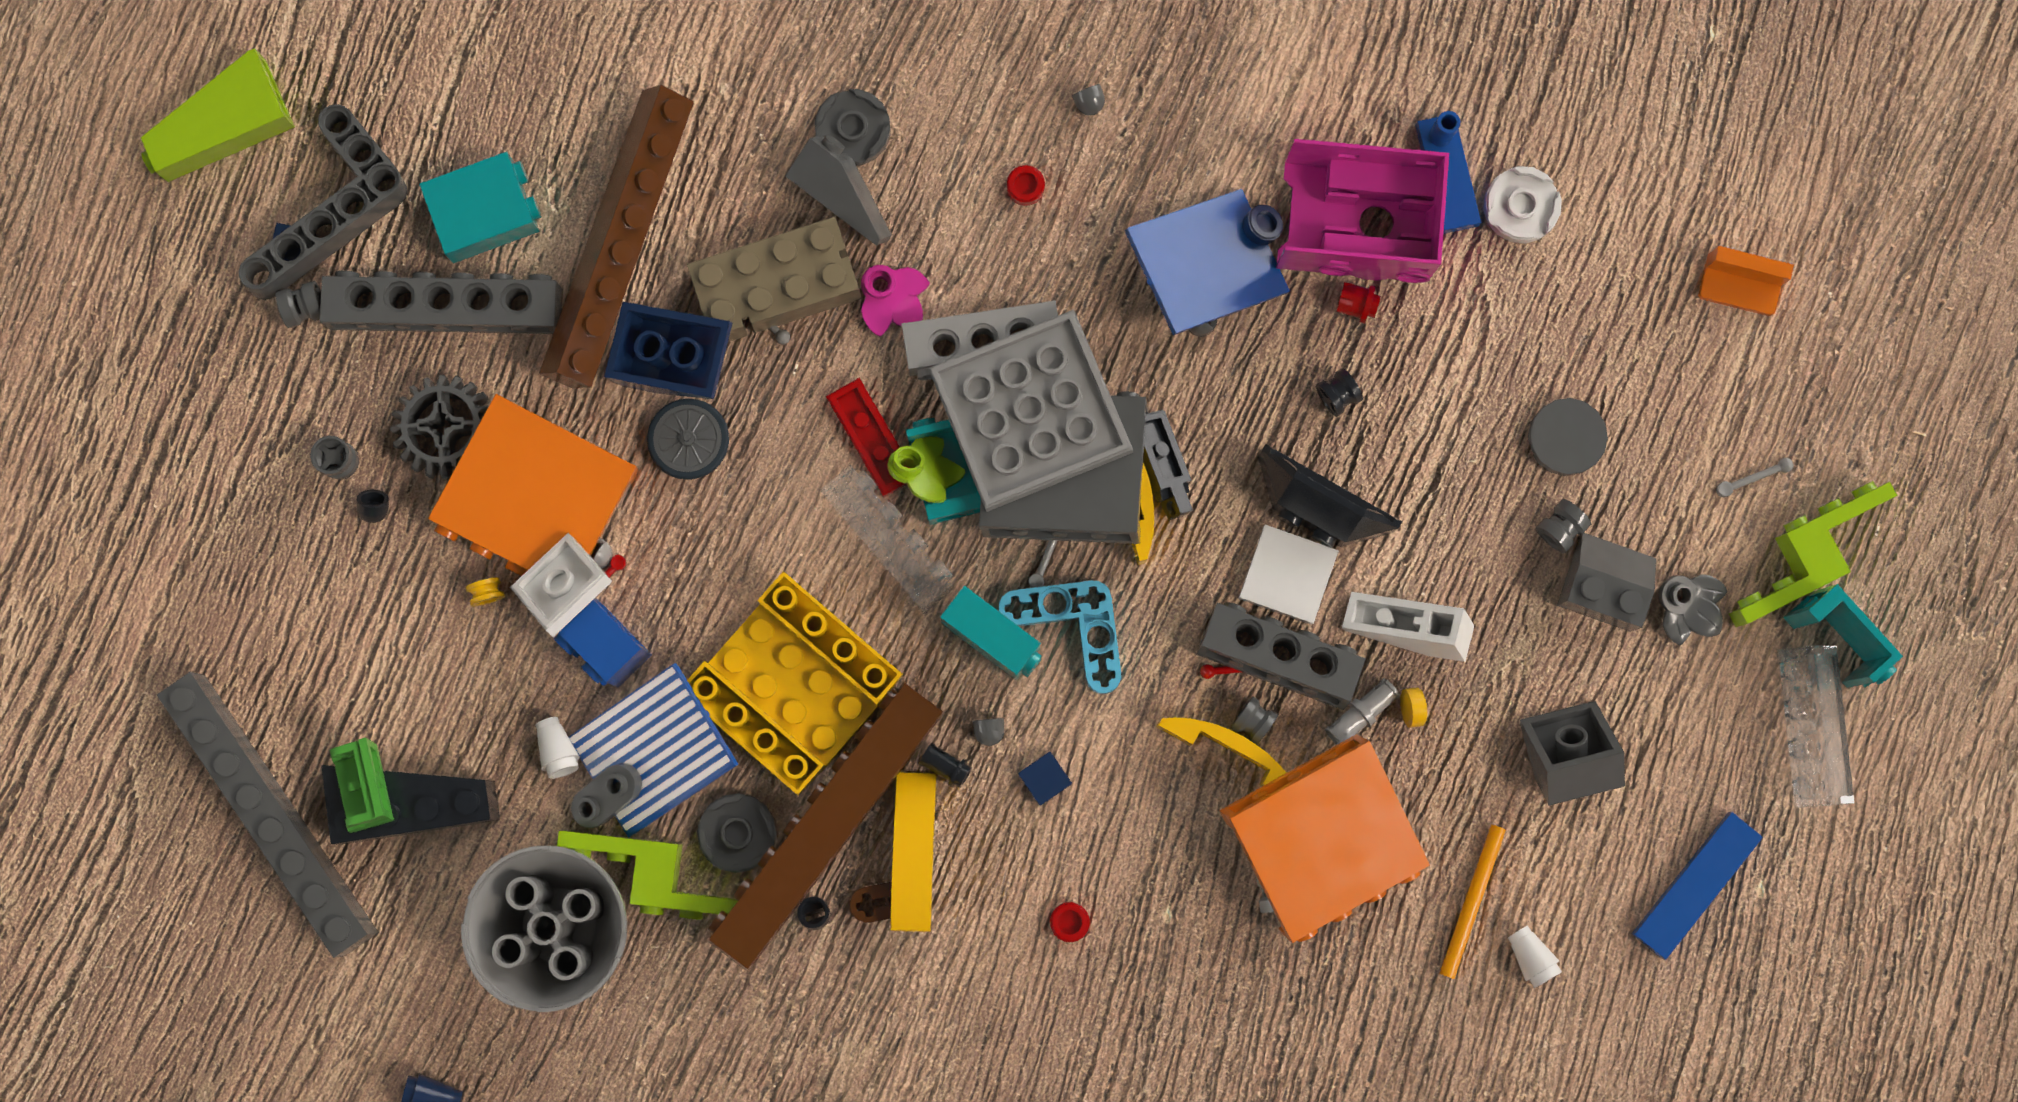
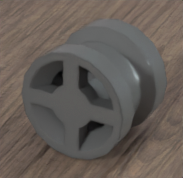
[1230,696,1279,745]

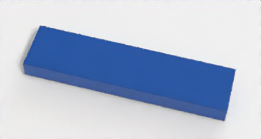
[1631,812,1763,960]

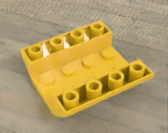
[687,571,903,795]

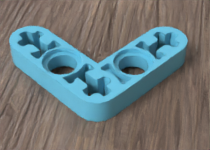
[999,580,1121,694]

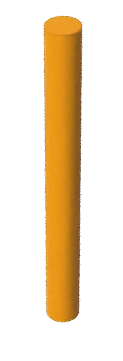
[1439,824,1506,979]

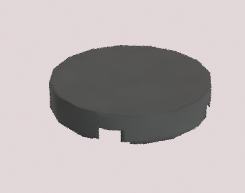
[815,89,891,166]
[1528,398,1608,476]
[697,793,777,873]

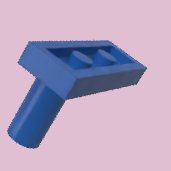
[1415,111,1482,234]

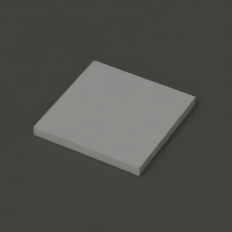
[928,309,1134,512]

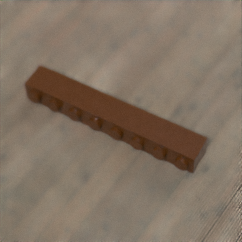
[539,85,694,389]
[708,683,943,972]

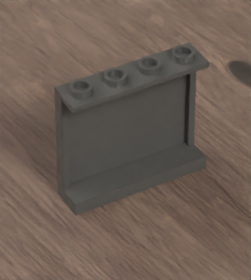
[979,391,1148,544]

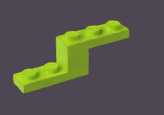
[1729,481,1898,627]
[557,830,738,920]

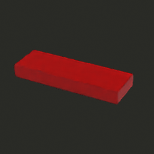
[826,377,910,498]

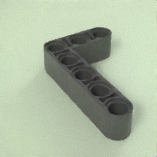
[239,104,407,300]

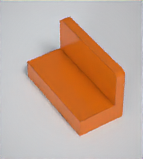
[1698,246,1794,316]

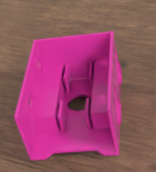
[1276,139,1449,283]

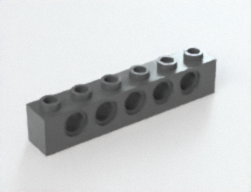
[320,271,563,334]

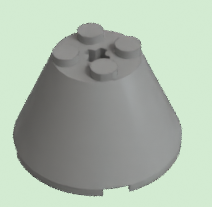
[461,846,627,1012]

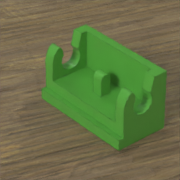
[330,738,394,833]

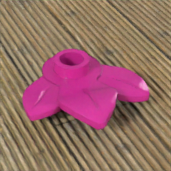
[861,265,930,337]

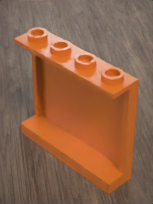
[428,394,639,576]
[1219,734,1430,943]

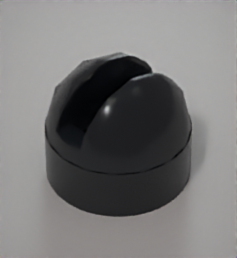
[356,489,389,523]
[797,897,831,930]

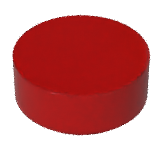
[1007,165,1045,206]
[1050,902,1090,942]

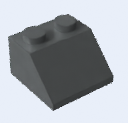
[1557,533,1656,632]
[1520,701,1625,806]

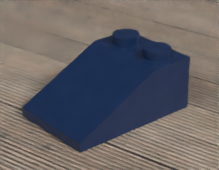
[604,302,733,399]

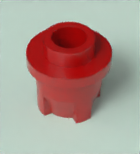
[1336,282,1381,324]

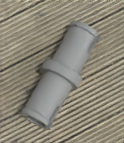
[1325,678,1400,745]

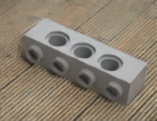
[902,301,1058,380]

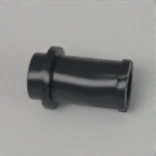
[919,743,972,788]

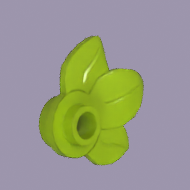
[888,437,966,503]

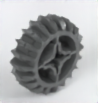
[390,375,489,480]

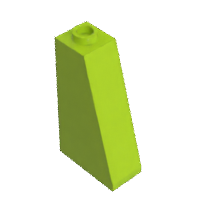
[140,48,295,182]

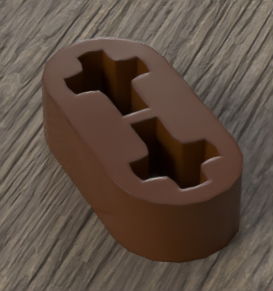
[850,882,892,923]

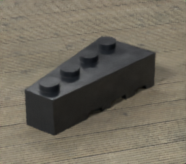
[321,765,500,845]

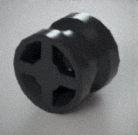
[1316,368,1363,417]

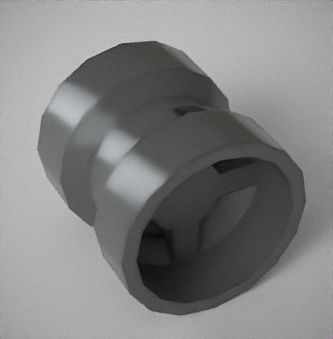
[275,280,321,328]
[310,436,359,480]
[1536,499,1592,554]

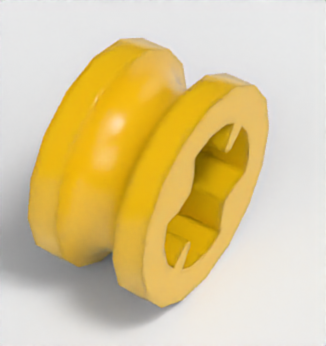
[466,577,505,607]

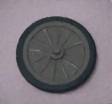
[647,398,729,480]

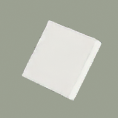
[1238,525,1339,625]
[510,533,612,637]

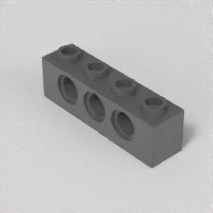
[1196,602,1366,710]

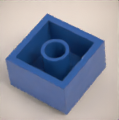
[554,598,652,688]

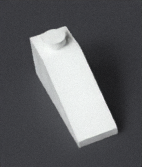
[1342,592,1474,662]

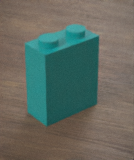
[419,152,542,264]
[940,585,1042,680]

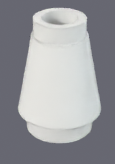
[535,717,580,779]
[1508,926,1562,988]

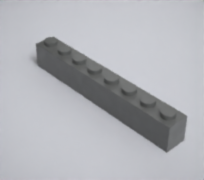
[157,672,379,958]

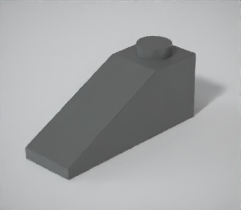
[785,135,892,245]

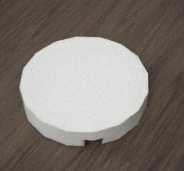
[1483,166,1562,244]

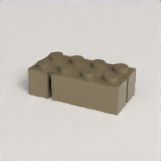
[687,217,862,342]

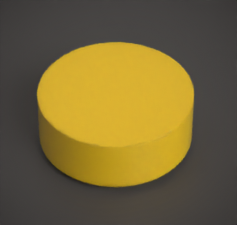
[1400,687,1427,728]

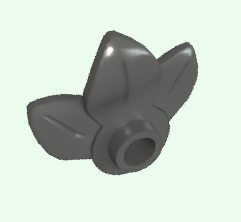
[1658,574,1727,645]

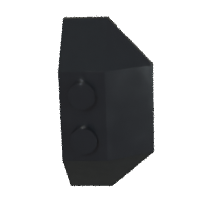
[1258,444,1403,548]

